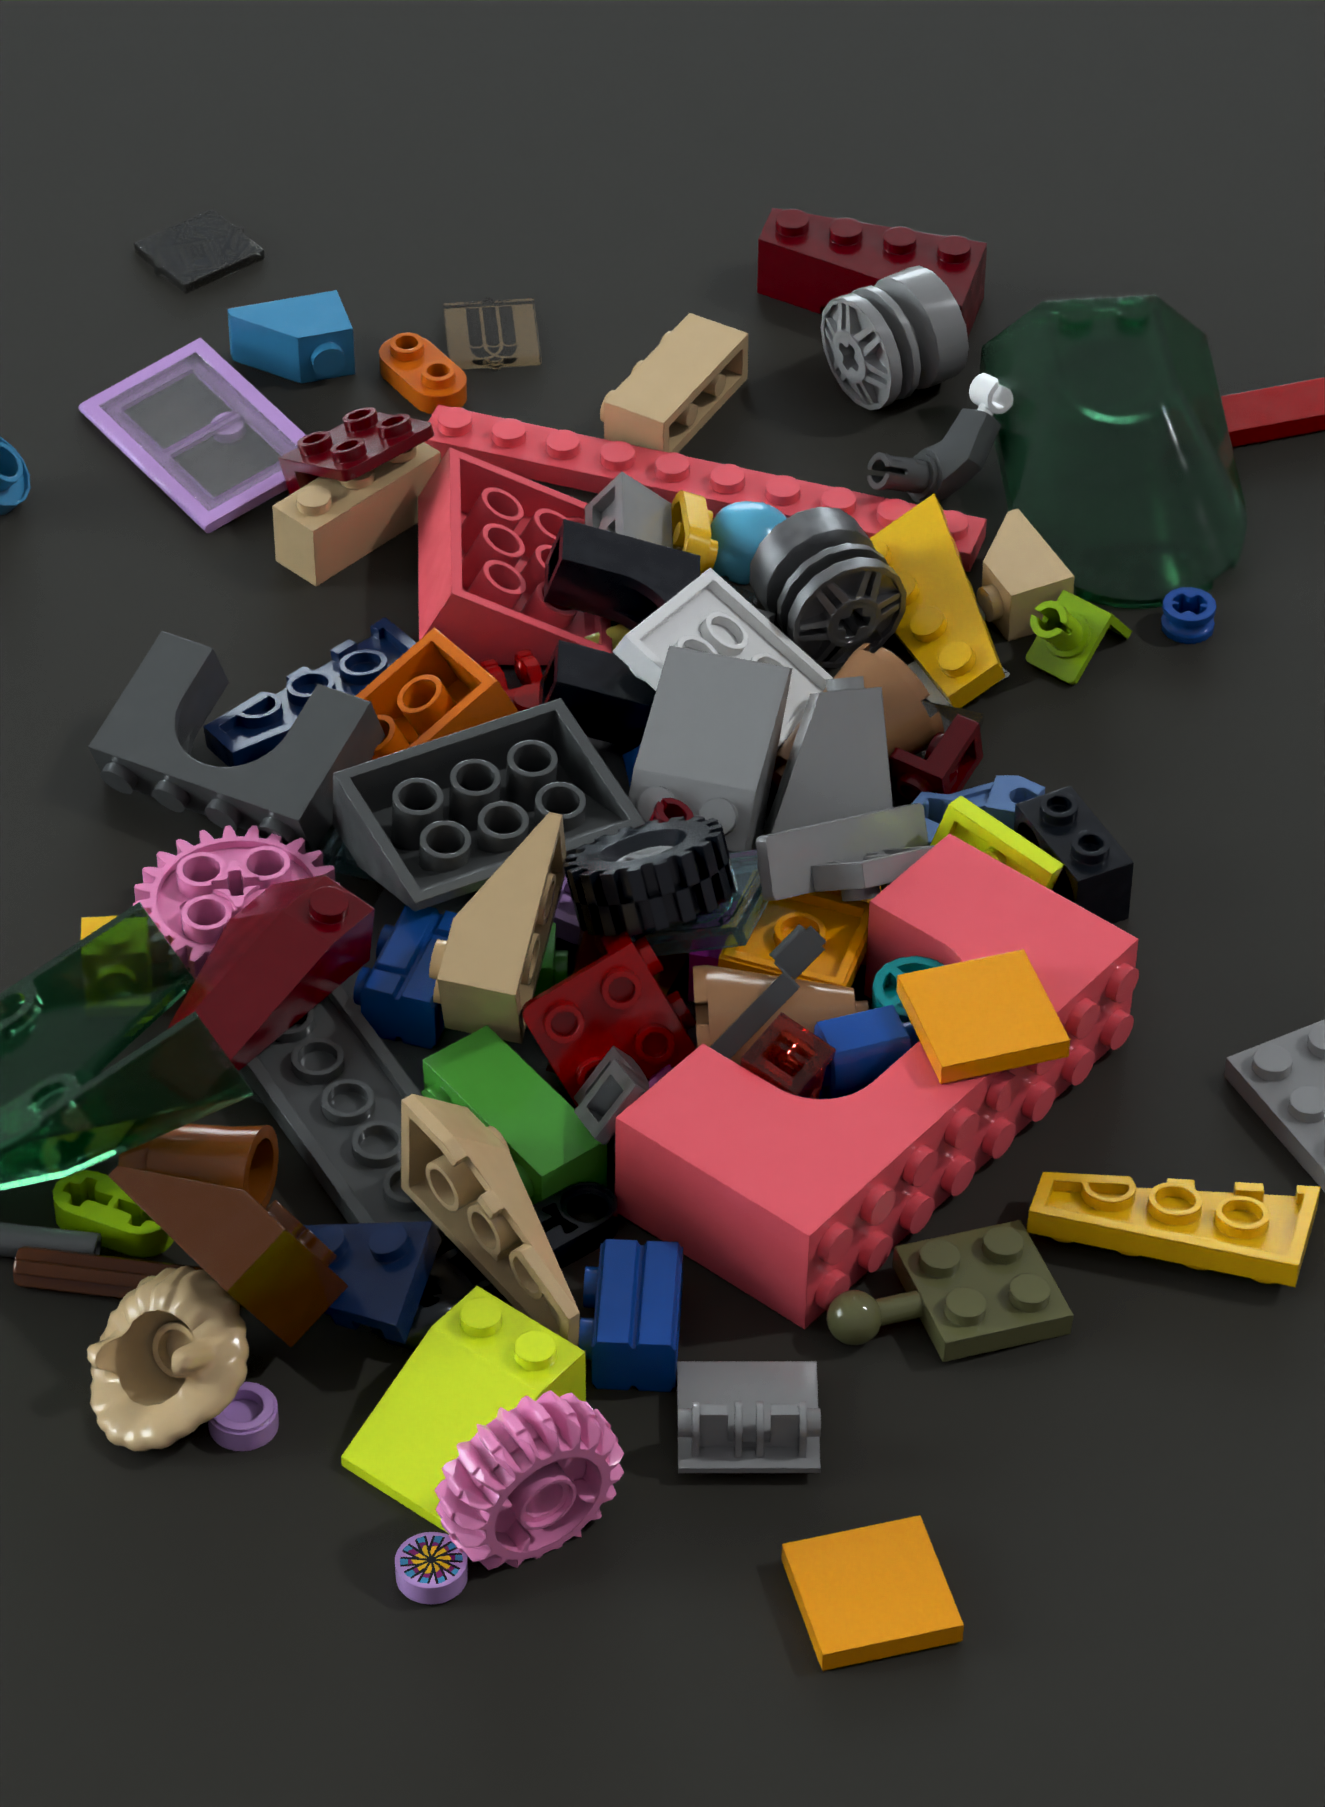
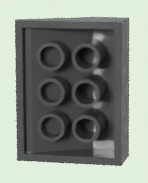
[332,698,645,911]

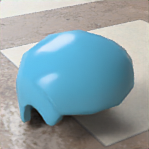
[711,501,787,585]

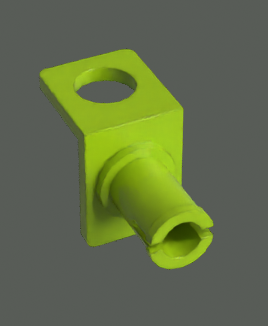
[1026,589,1132,685]

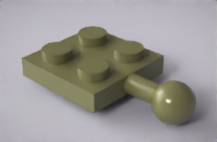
[827,1220,1074,1362]

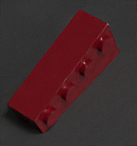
[757,208,987,337]

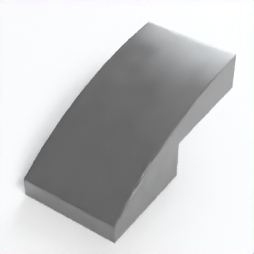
[573,1045,649,1145]

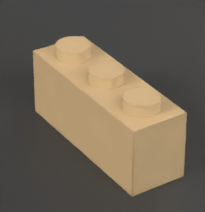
[600,313,749,453]
[272,442,441,587]

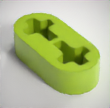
[53,1170,174,1258]

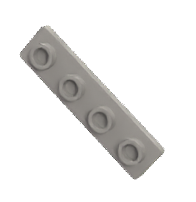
[756,803,935,901]

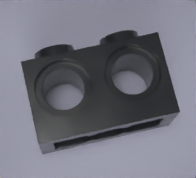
[1014,786,1134,924]

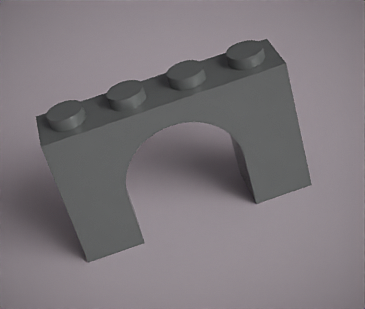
[88,631,385,852]

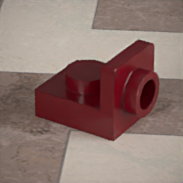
[889,714,983,803]

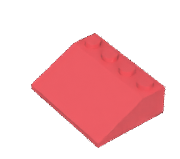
[418,447,613,665]

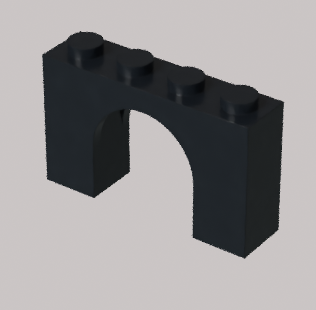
[539,519,700,749]

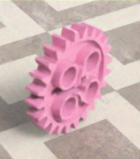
[133,825,340,983]

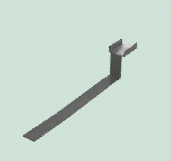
[610,924,826,1152]

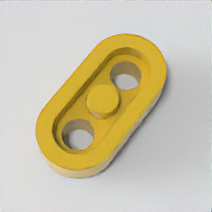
[671,490,718,575]

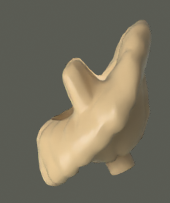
[87,1266,249,1451]

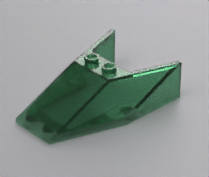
[0,902,254,1191]

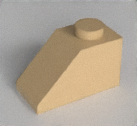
[977,509,1075,642]

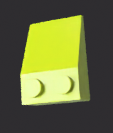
[341,1286,586,1533]

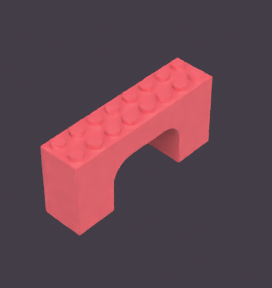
[615,833,1139,1330]

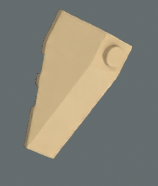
[401,1094,580,1346]

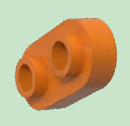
[379,332,467,414]

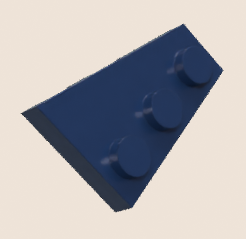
[301,1221,442,1344]

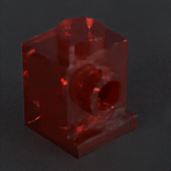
[740,1012,836,1099]

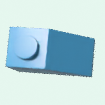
[227,290,355,384]

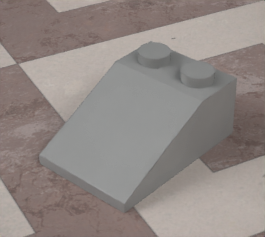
[628,646,793,854]

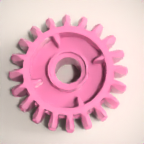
[434,1390,624,1570]

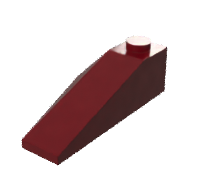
[147,875,375,1107]

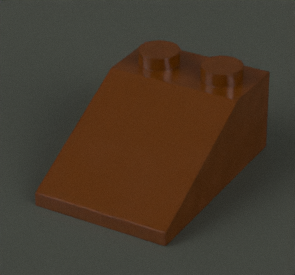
[108,1166,348,1347]

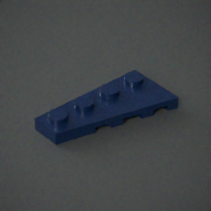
[203,617,417,767]

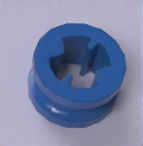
[1161,587,1217,644]

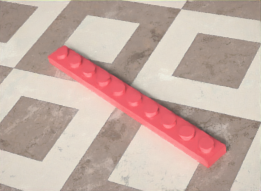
[425,405,987,572]

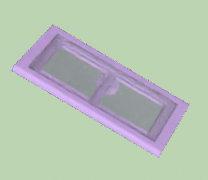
[78,337,306,533]

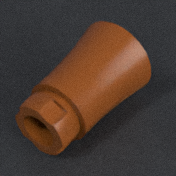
[119,1120,279,1209]

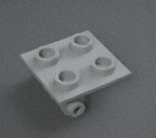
[677,1361,821,1473]

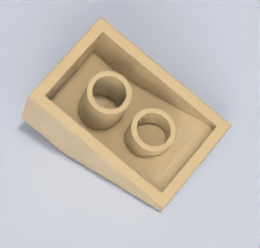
[429,812,566,1044]

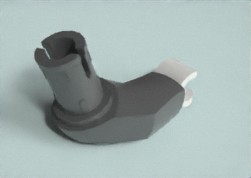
[867,373,1014,504]

